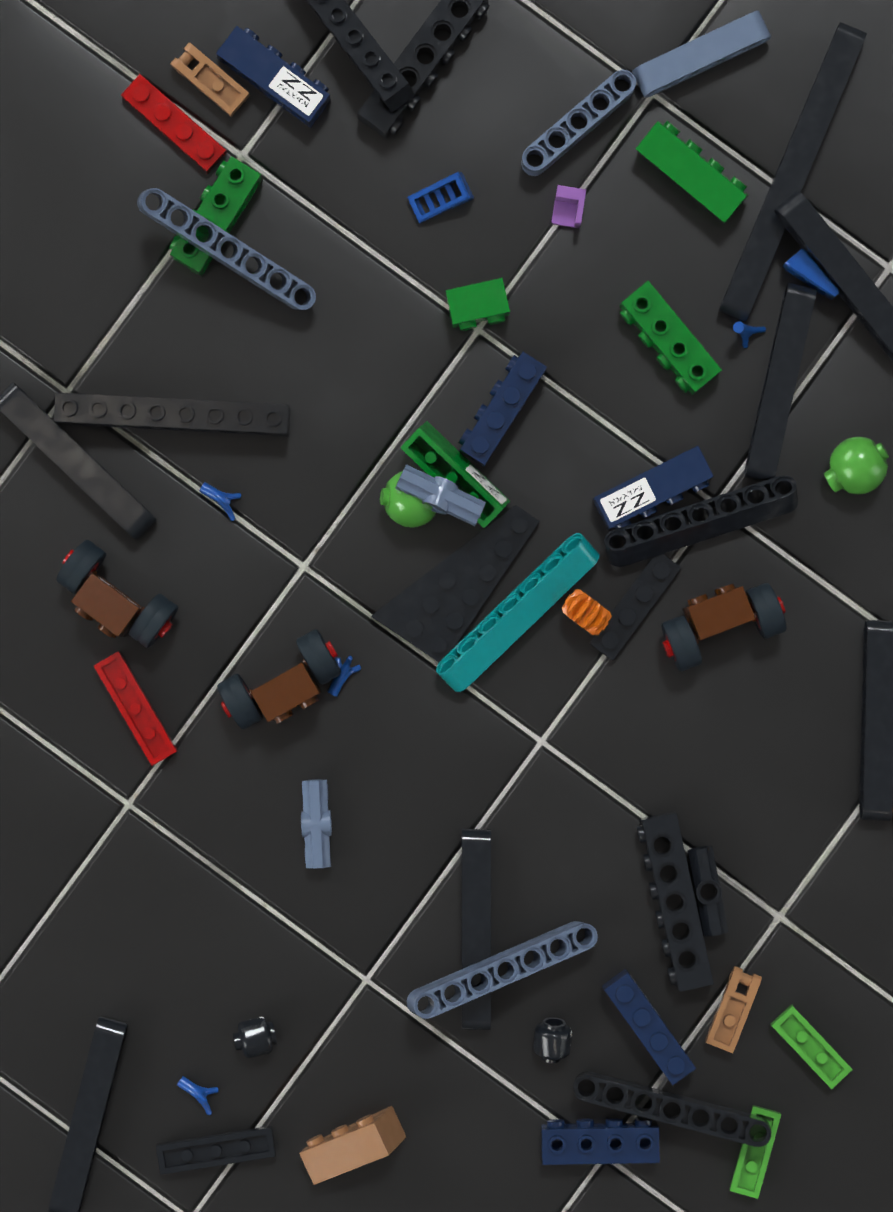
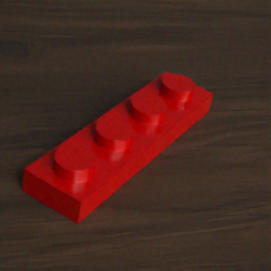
[121,74,227,173]
[94,651,178,766]

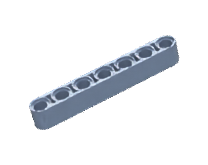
[137,188,316,310]
[407,921,598,1019]

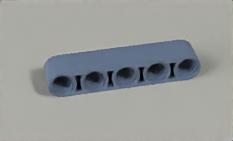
[632,11,771,98]
[521,70,636,176]

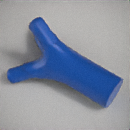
[733,321,766,348]
[199,482,241,521]
[327,656,361,697]
[177,1076,219,1115]

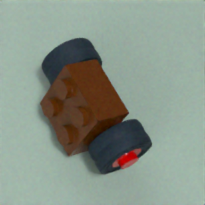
[56,540,178,648]
[661,583,787,671]
[217,629,341,730]

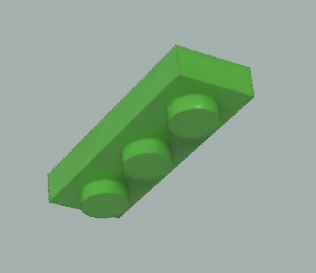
[770,1005,853,1089]
[730,1105,781,1199]

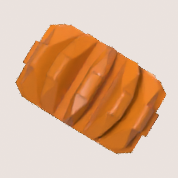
[562,589,612,635]

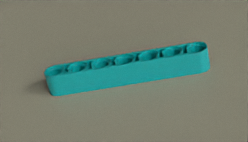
[436,533,600,692]

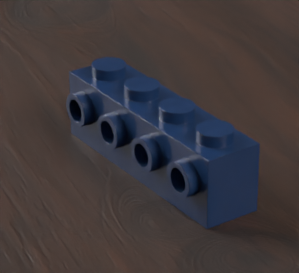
[458,352,547,467]
[541,1118,660,1165]

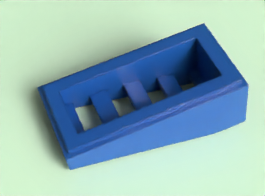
[407,172,474,223]
[782,249,839,300]

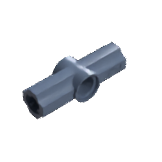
[395,464,486,526]
[301,779,332,869]

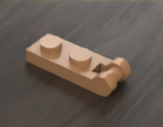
[170,43,250,117]
[705,966,762,1053]

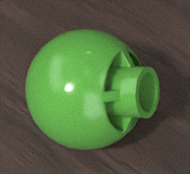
[824,437,889,495]
[380,470,436,527]

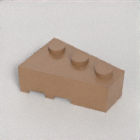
[299,1106,406,1185]

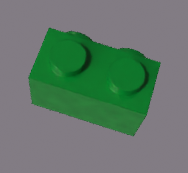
[446,278,510,331]

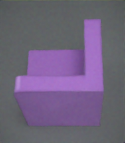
[551,185,586,229]

